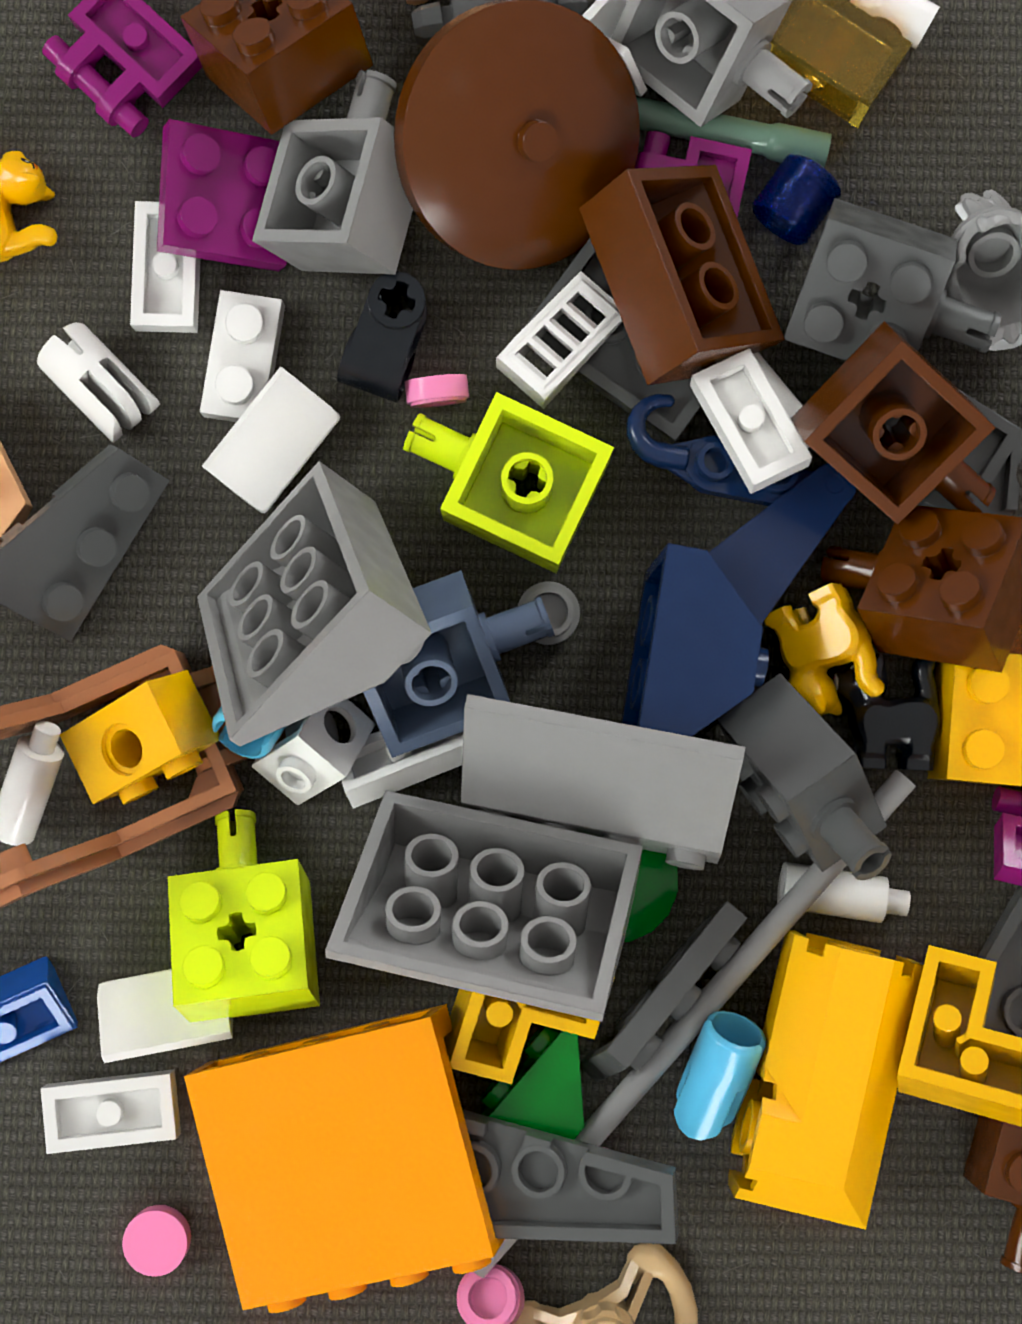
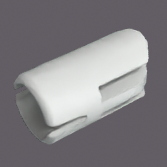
[37,322,160,443]

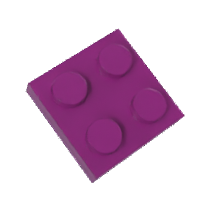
[157,119,287,272]

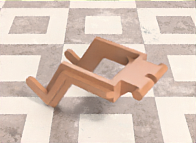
[0,644,286,909]

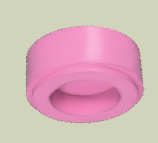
[404,374,469,408]
[122,1205,191,1277]
[456,1264,525,1324]

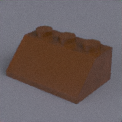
[579,165,785,386]

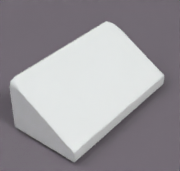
[202,367,340,513]
[97,969,233,1063]

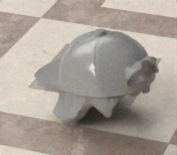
[944,189,1022,351]

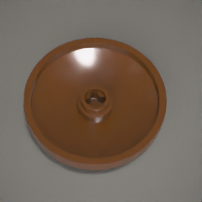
[394,0,640,270]

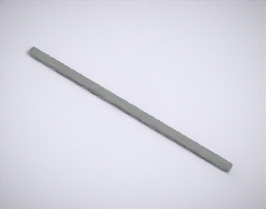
[474,770,916,1278]

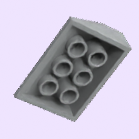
[197,461,432,747]
[461,694,746,870]
[325,790,643,1022]

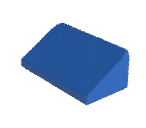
[0,956,78,1062]

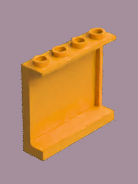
[184,1004,505,1313]

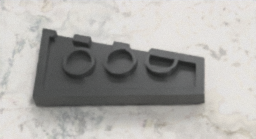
[462,1109,679,1244]

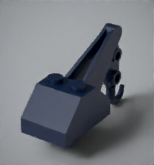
[621,394,856,737]

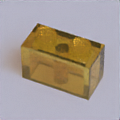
[770,0,913,128]

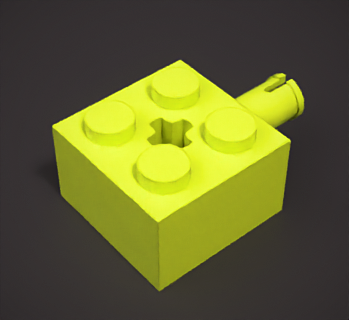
[403,392,614,574]
[167,809,320,1023]

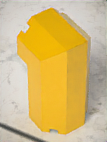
[728,930,924,1230]

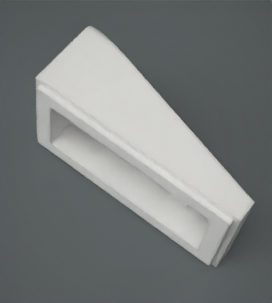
[496,271,623,409]

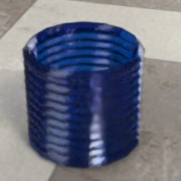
[752,154,841,245]

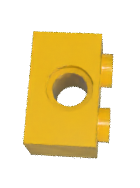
[60,670,220,805]

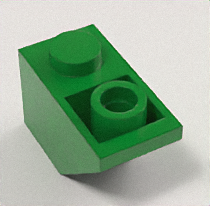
[480,1025,584,1139]

